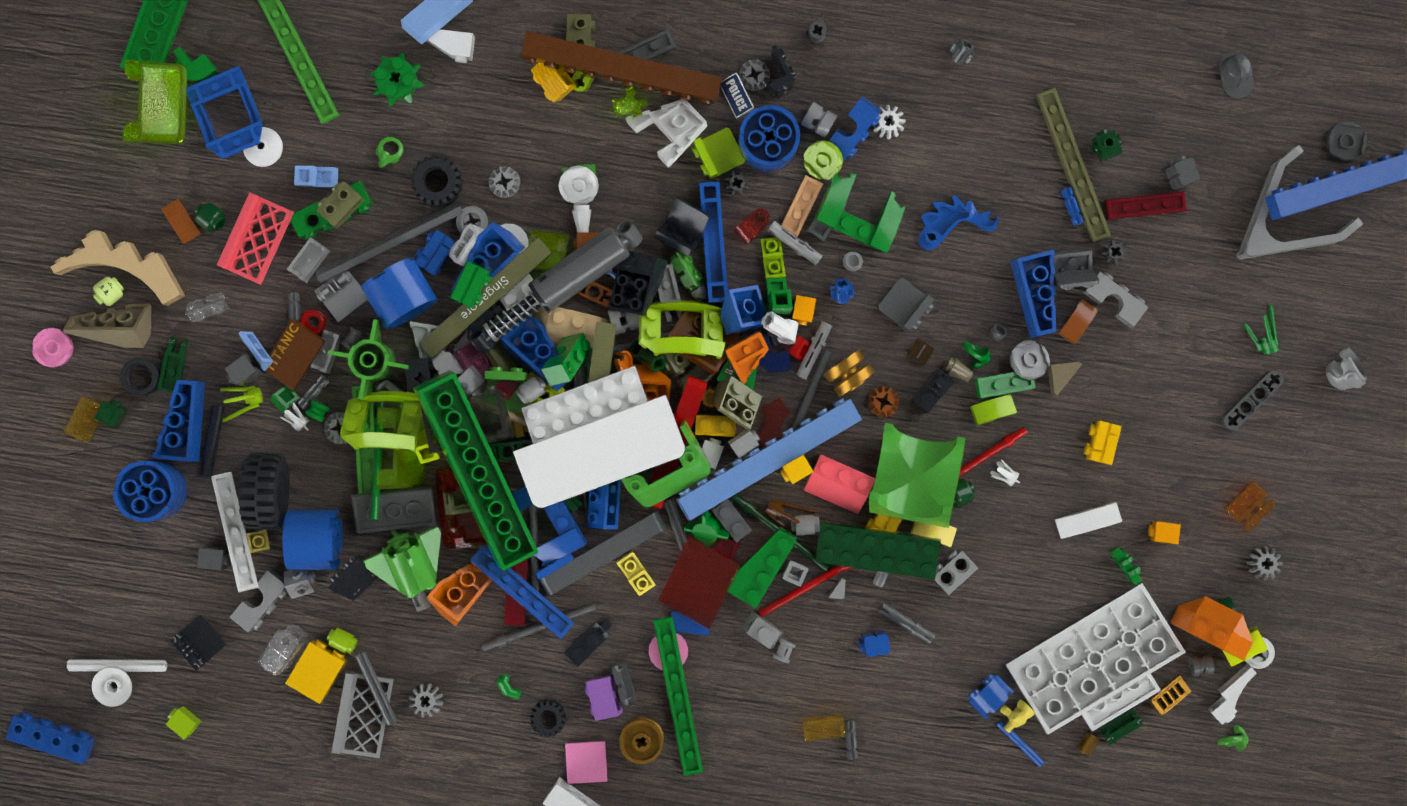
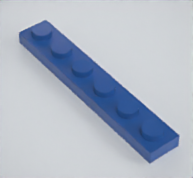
[470,545,574,639]

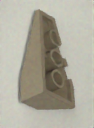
[63,304,151,348]

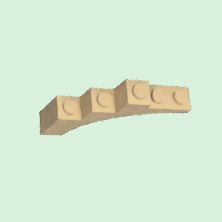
[51,230,185,306]

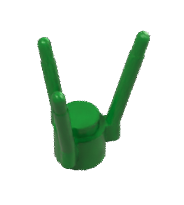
[1244,305,1279,355]

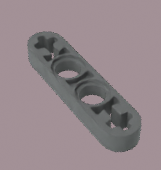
[1221,370,1284,430]

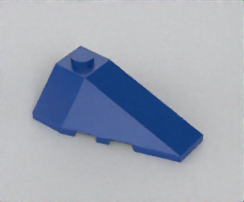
[500,315,567,392]

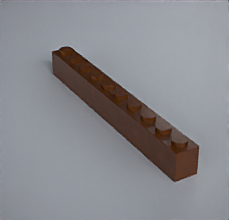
[520,31,722,106]

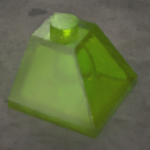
[528,229,570,271]

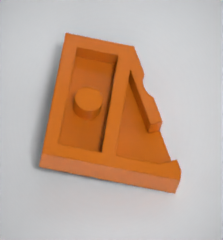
[724,331,769,384]

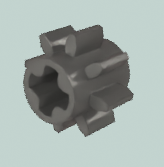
[949,39,975,64]
[725,172,749,196]
[1101,240,1127,265]

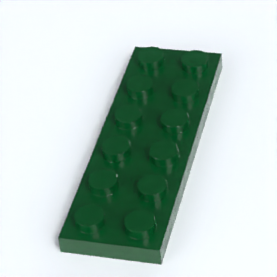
[815,522,941,580]

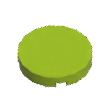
[804,140,843,180]

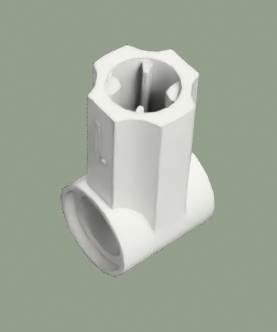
[761,312,799,345]

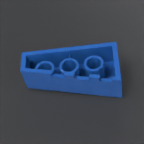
[1010,250,1056,339]
[152,380,205,462]

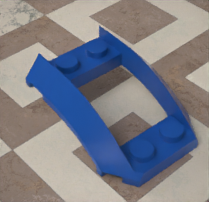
[184,66,263,159]

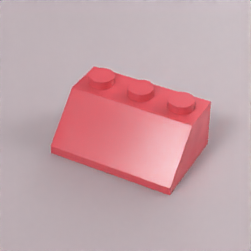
[803,454,875,514]

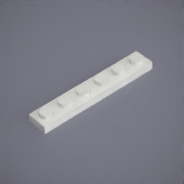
[211,472,259,592]

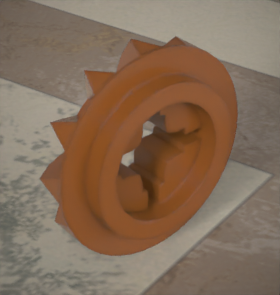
[868,386,900,418]

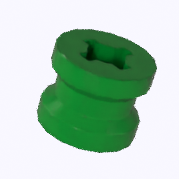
[305,399,330,422]

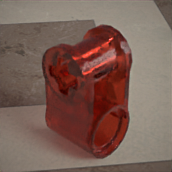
[733,208,770,245]

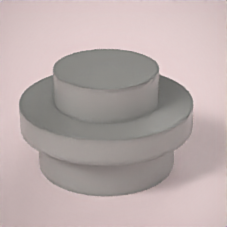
[843,251,863,271]

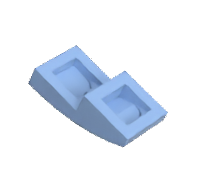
[294,166,338,188]

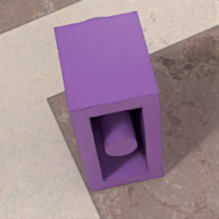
[585,674,623,721]

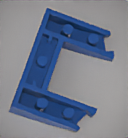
[511,485,587,566]

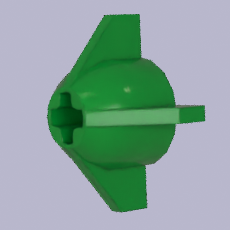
[684,511,730,551]

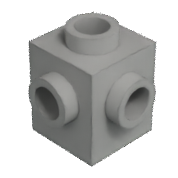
[284,570,316,599]

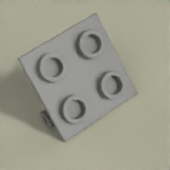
[315,270,368,322]

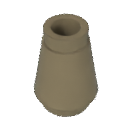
[942,357,973,382]

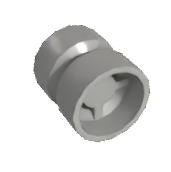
[801,102,838,138]
[608,309,639,335]

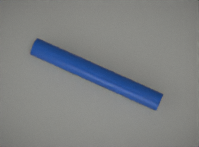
[996,720,1045,767]

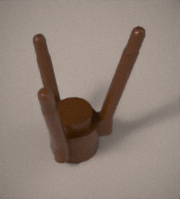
[765,499,816,538]

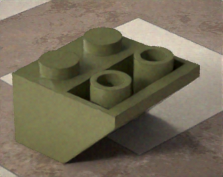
[712,376,762,430]

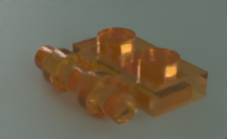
[1224,481,1276,532]

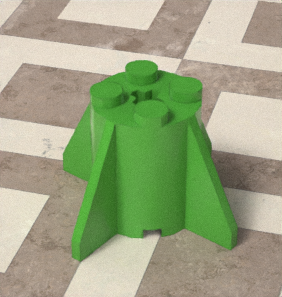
[328,319,409,400]
[363,526,441,598]

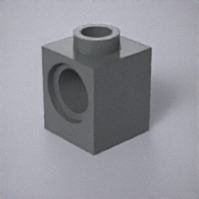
[197,547,230,570]

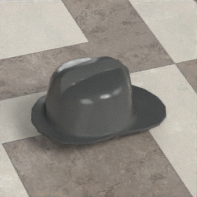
[1219,52,1254,98]

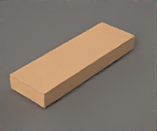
[781,175,823,237]

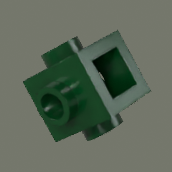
[1091,129,1123,162]

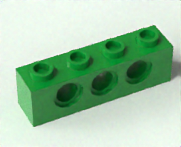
[290,181,374,241]

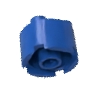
[968,674,1014,719]

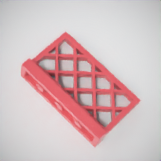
[217,192,294,285]

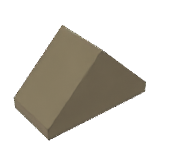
[1048,362,1082,396]

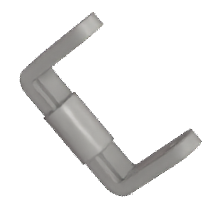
[376,380,404,408]

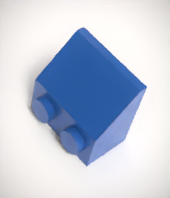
[720,285,767,335]

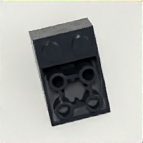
[608,251,667,316]
[328,554,378,601]

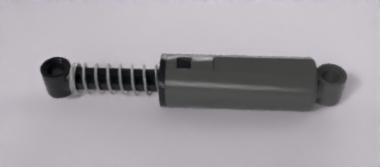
[467,220,643,354]

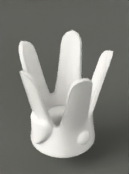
[279,403,310,432]
[990,459,1020,486]

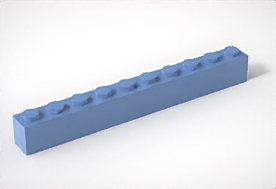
[676,398,862,520]

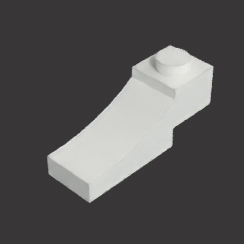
[1208,663,1257,725]

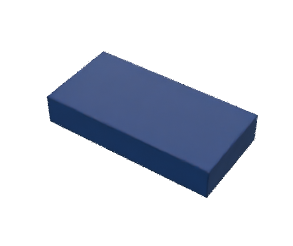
[533,553,574,580]
[671,611,711,635]

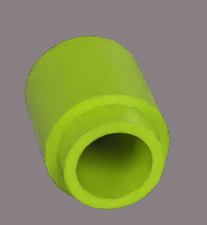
[326,627,358,654]

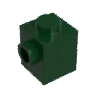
[94,399,128,428]

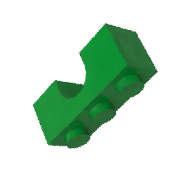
[541,332,591,386]

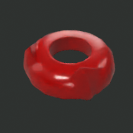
[301,309,326,334]

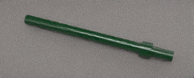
[731,493,830,572]

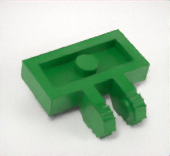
[1108,547,1142,585]

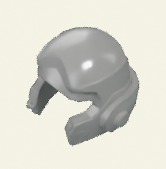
[1326,347,1367,390]

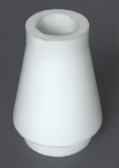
[572,205,591,232]

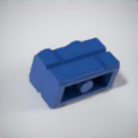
[414,229,456,277]
[858,630,891,657]

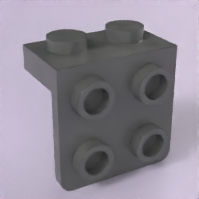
[1053,248,1099,290]
[878,278,935,332]

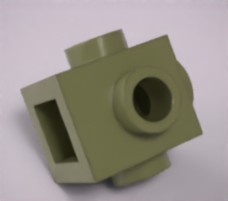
[660,353,691,376]

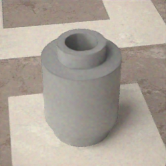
[515,376,546,404]
[791,514,820,536]

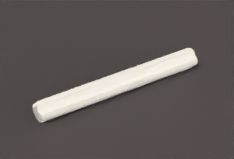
[67,659,167,672]

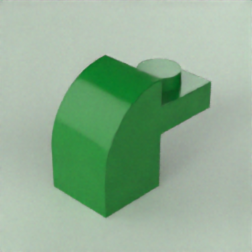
[173,47,220,84]
[765,278,793,315]

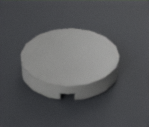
[1010,340,1050,380]

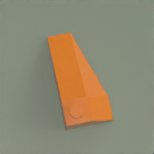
[426,563,492,626]

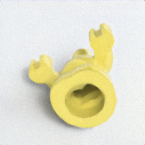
[1000,699,1035,733]

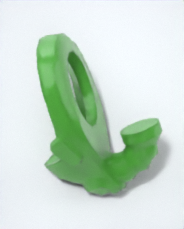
[376,137,403,168]
[1217,725,1249,751]

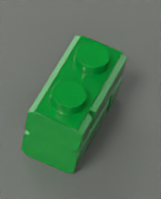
[450,261,492,308]

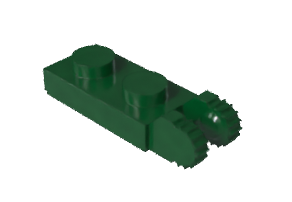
[157,336,189,393]

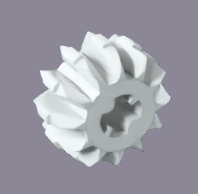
[873,105,906,139]

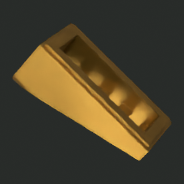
[1148,675,1192,716]

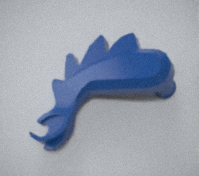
[918,195,999,251]

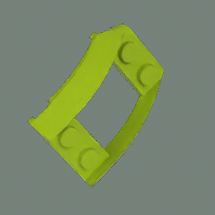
[639,301,726,359]
[340,391,424,452]

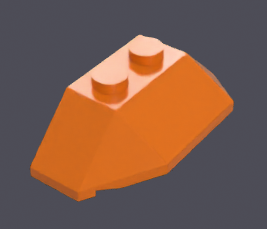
[1170,596,1253,661]

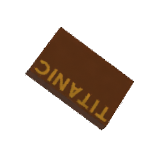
[265,319,326,391]

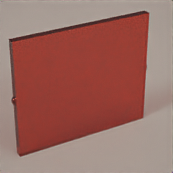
[659,537,740,629]

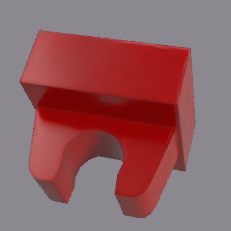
[785,336,810,361]

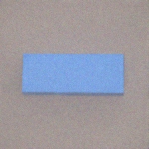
[401,0,473,44]

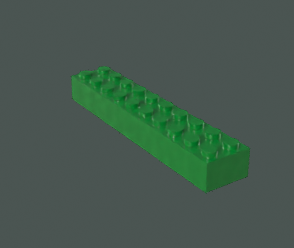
[413,370,539,571]

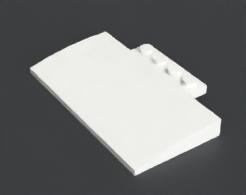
[1006,583,1186,734]

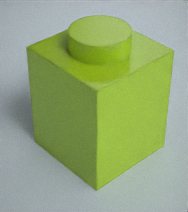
[165,706,202,739]

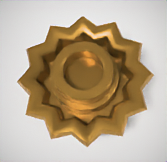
[699,384,717,413]

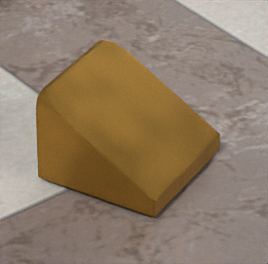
[1077,732,1099,756]

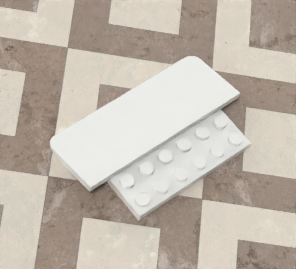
[513,366,685,508]

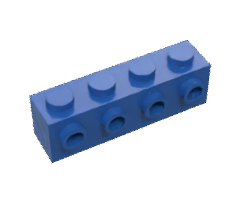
[587,479,621,529]
[5,712,95,764]

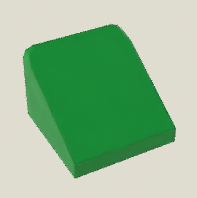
[270,385,300,414]

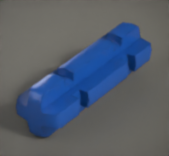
[1061,187,1084,226]

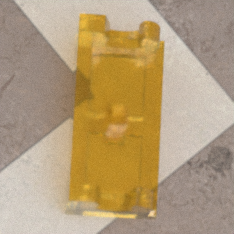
[64,397,101,442]
[802,714,845,742]

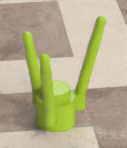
[220,386,263,422]

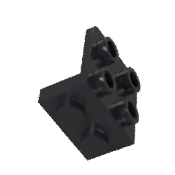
[768,45,796,98]
[654,197,710,256]

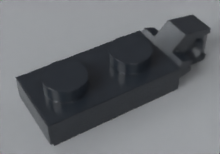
[564,618,613,667]

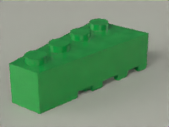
[721,527,797,608]

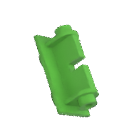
[670,252,704,292]

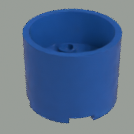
[739,105,800,172]
[361,258,438,330]
[113,461,187,522]
[283,509,343,570]

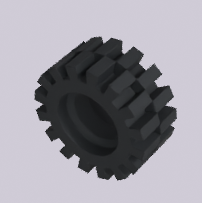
[530,699,567,737]

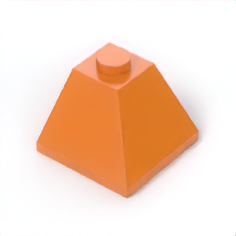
[633,364,671,404]

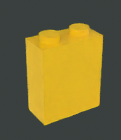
[285,639,348,704]

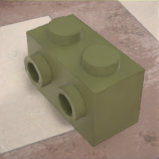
[566,14,596,47]
[316,181,365,229]

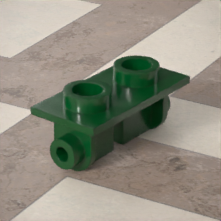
[1099,707,1143,746]

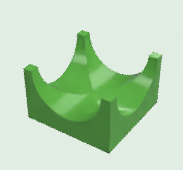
[869,423,966,528]

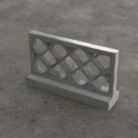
[331,671,394,758]

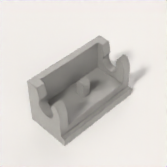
[287,237,330,283]
[310,330,343,374]

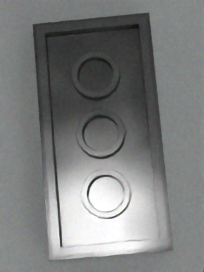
[351,486,437,534]

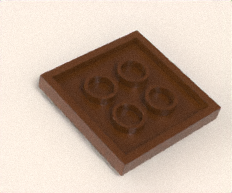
[668,299,743,376]

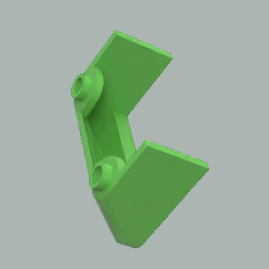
[621,420,711,507]

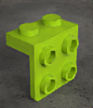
[691,128,745,180]

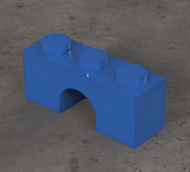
[829,96,882,161]

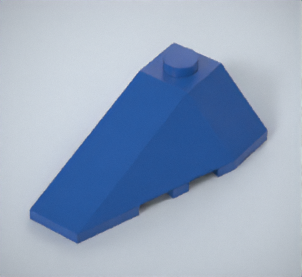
[451,222,525,291]

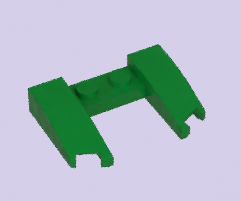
[814,173,905,253]

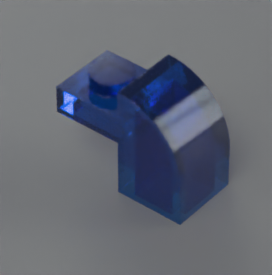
[759,334,791,373]

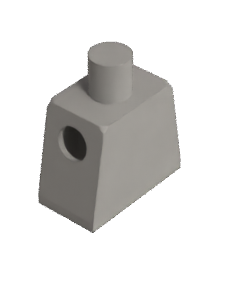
[742,611,784,649]

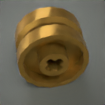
[824,349,875,397]
[619,716,664,764]

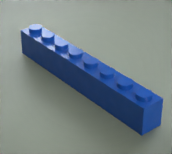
[1265,150,1407,221]

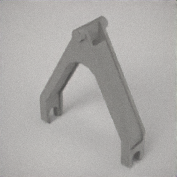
[1236,145,1363,260]

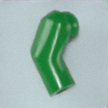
[497,674,522,700]

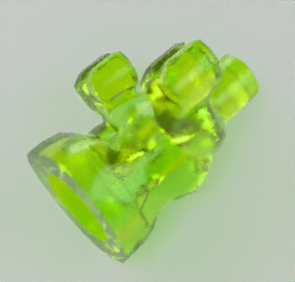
[613,87,647,118]

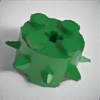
[370,53,424,106]

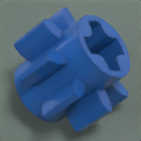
[830,279,854,304]

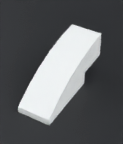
[1055,502,1122,539]

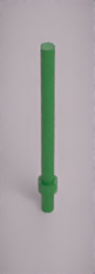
[370,403,386,521]

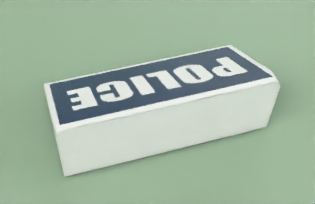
[720,72,754,119]

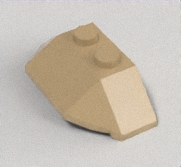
[532,306,611,349]

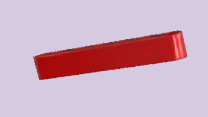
[649,376,708,509]

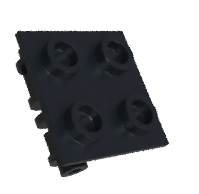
[171,615,227,671]

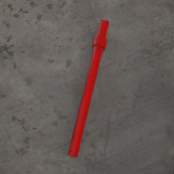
[959,427,1028,477]
[758,565,853,617]

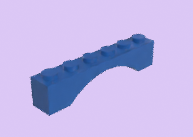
[699,181,728,304]

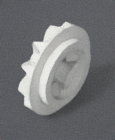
[1245,637,1275,669]

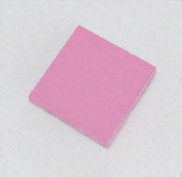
[565,741,608,784]

